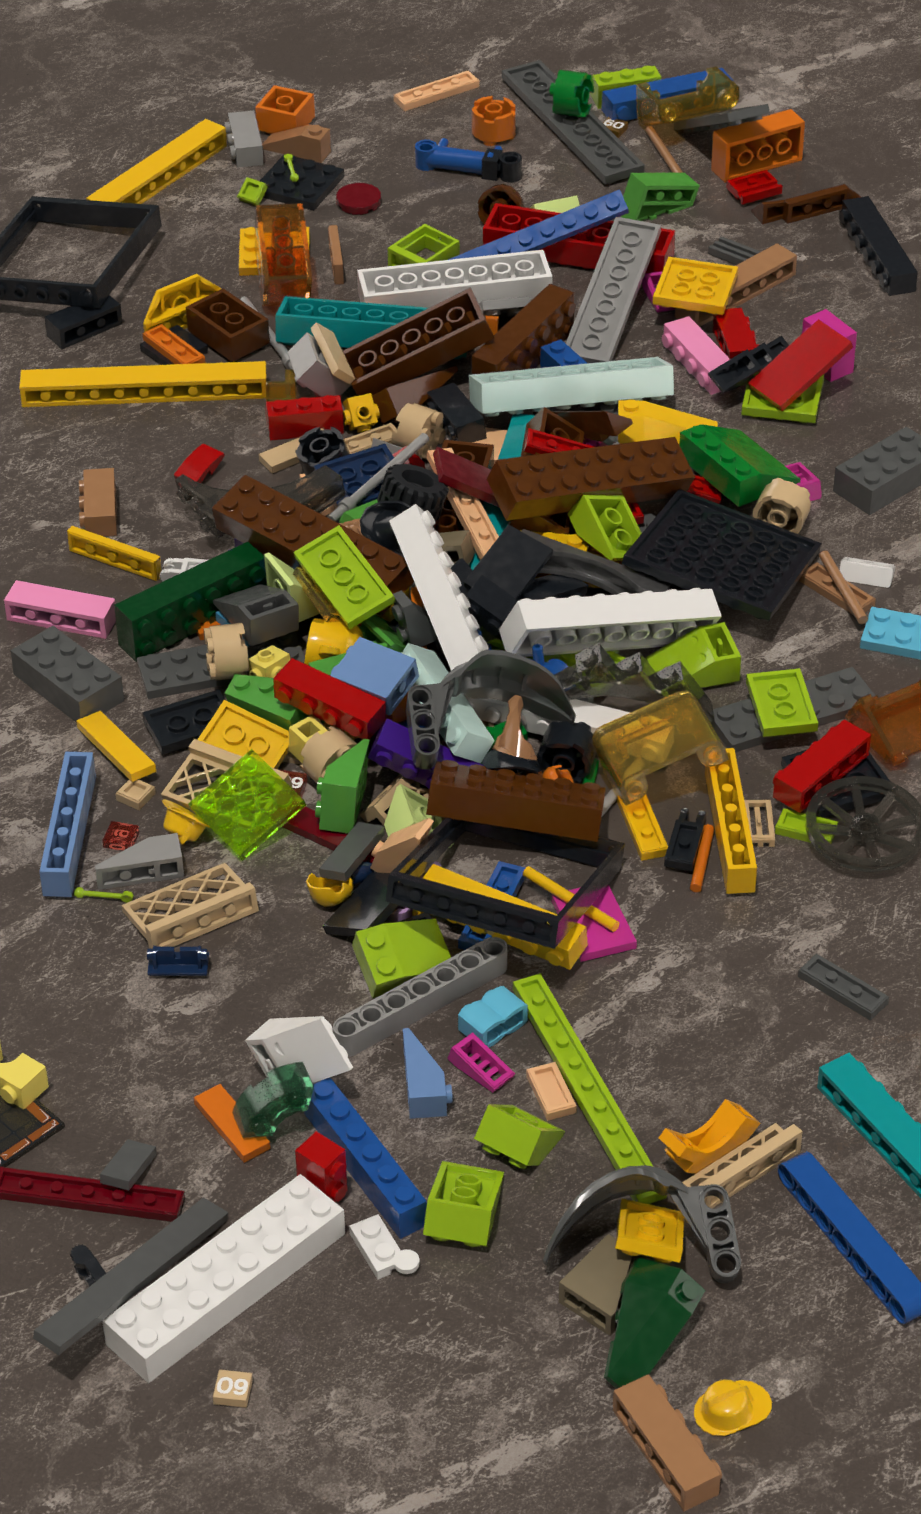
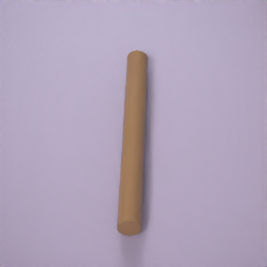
[645,126,683,173]
[819,550,868,624]

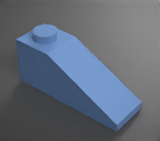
[403,1028,452,1119]

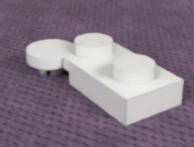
[349,1214,420,1280]

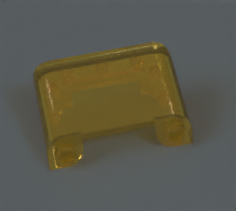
[636,66,739,126]
[592,690,729,805]

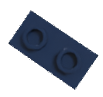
[147,945,209,976]

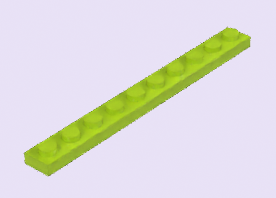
[513,973,667,1204]

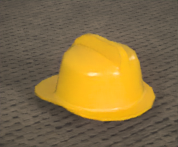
[162,799,210,845]
[694,1380,772,1436]

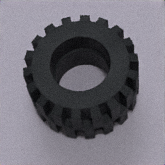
[377,464,449,522]

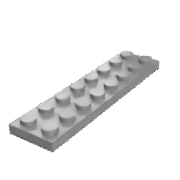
[566,217,661,363]

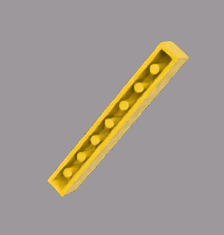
[86,119,227,204]

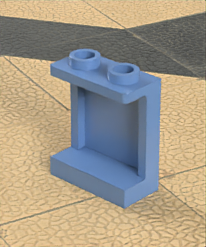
[330,637,419,716]

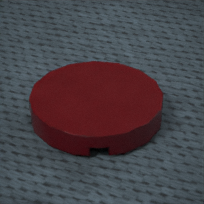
[336,183,381,215]

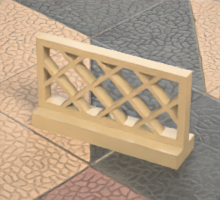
[161,739,294,835]
[121,863,259,948]

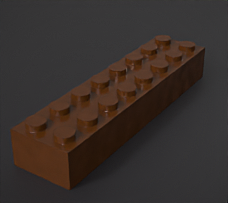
[487,437,695,521]
[212,475,414,617]

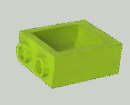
[388,224,460,266]

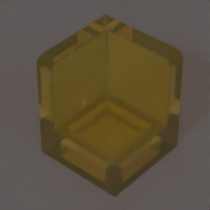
[265,369,296,402]

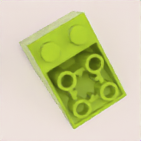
[646,622,741,695]

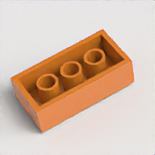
[711,109,805,183]

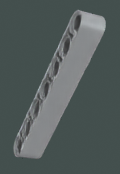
[333,937,507,1057]

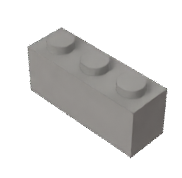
[224,110,264,168]

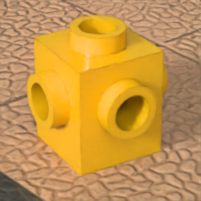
[343,393,380,433]

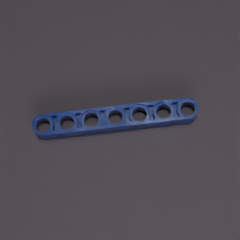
[778,1151,921,1324]

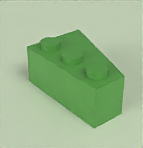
[621,173,700,221]
[225,674,312,731]

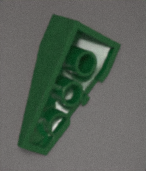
[604,1258,706,1389]

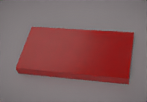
[748,319,853,411]

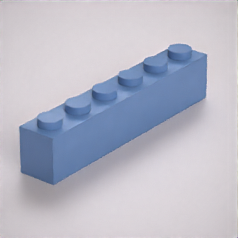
[39,752,96,897]

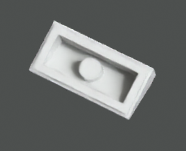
[840,557,895,588]

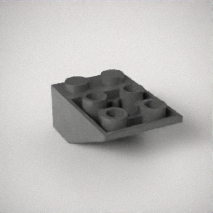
[213,584,299,646]

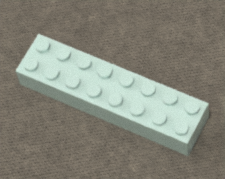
[469,357,674,417]

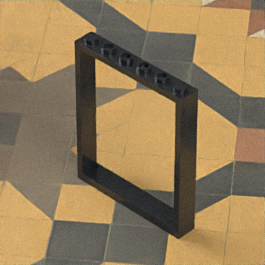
[0,196,162,308]
[385,818,625,949]

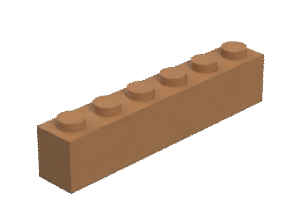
[675,244,797,327]

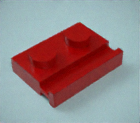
[726,169,783,205]

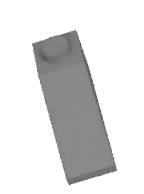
[95,833,184,890]

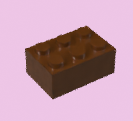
[186,288,270,362]

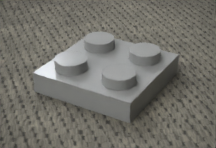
[479,297,530,317]

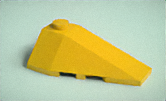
[618,399,718,444]

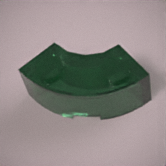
[232,1062,314,1138]

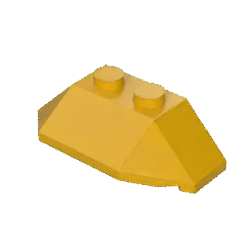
[143,274,222,332]

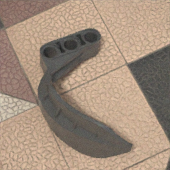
[406,650,576,770]
[543,1165,741,1283]

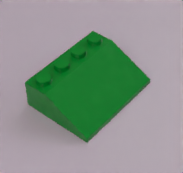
[679,424,801,507]

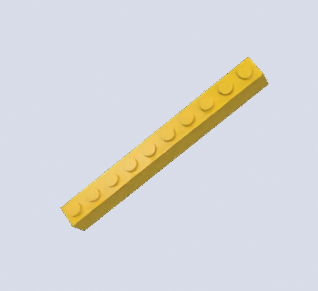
[19,361,267,407]

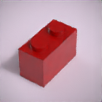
[295,1131,348,1202]

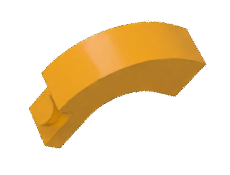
[658,1099,761,1174]

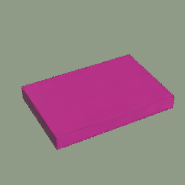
[552,885,637,962]

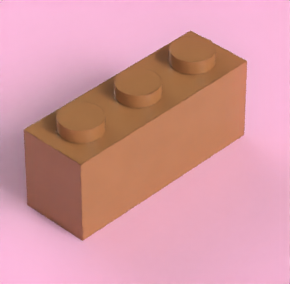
[79,468,117,536]

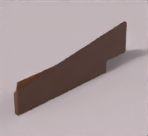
[751,184,861,224]
[533,410,633,442]

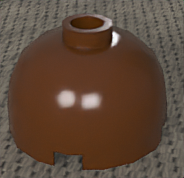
[478,184,524,225]

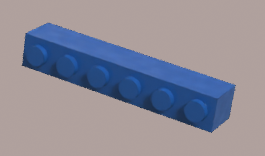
[602,68,733,121]
[303,1077,427,1239]

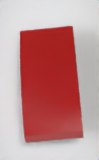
[174,443,225,490]

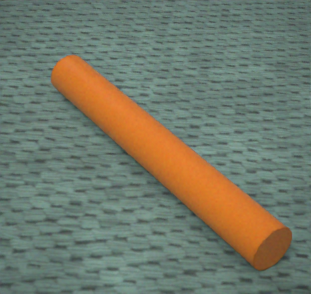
[690,824,714,892]

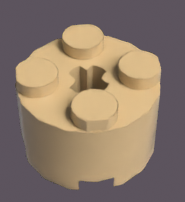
[392,403,446,460]
[753,478,811,534]
[204,623,249,680]
[300,726,357,784]

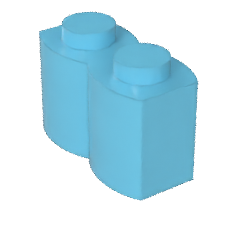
[458,986,528,1048]

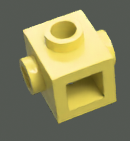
[248,645,290,678]

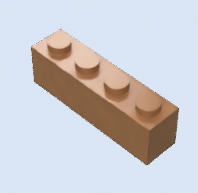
[613,1374,722,1511]

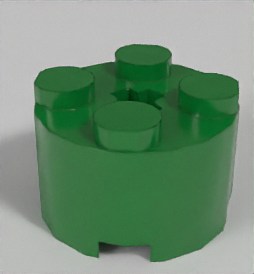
[549,70,594,117]

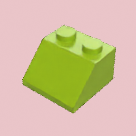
[474,1104,565,1169]

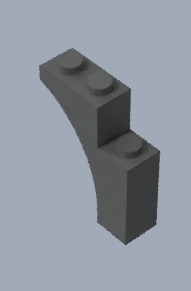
[391,590,497,654]

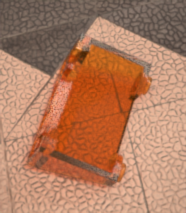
[845,679,921,766]

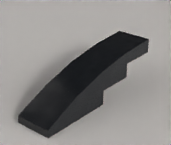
[708,336,789,393]

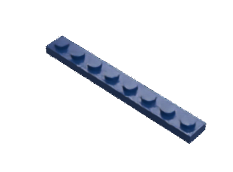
[448,189,629,260]

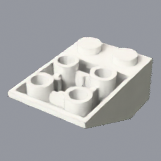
[245,1016,353,1091]

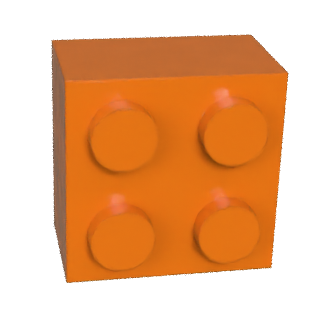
[255,85,315,134]

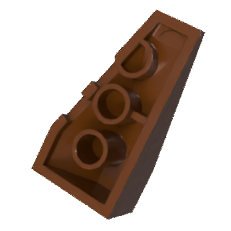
[372,366,458,424]

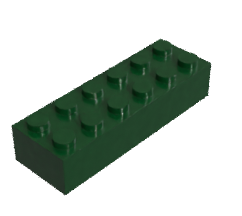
[114,542,267,662]

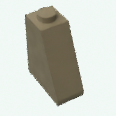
[559,1234,634,1337]

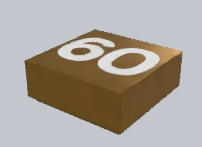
[603,117,628,139]

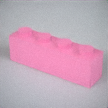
[662,316,730,395]
[4,580,116,639]

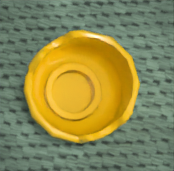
[306,873,354,907]

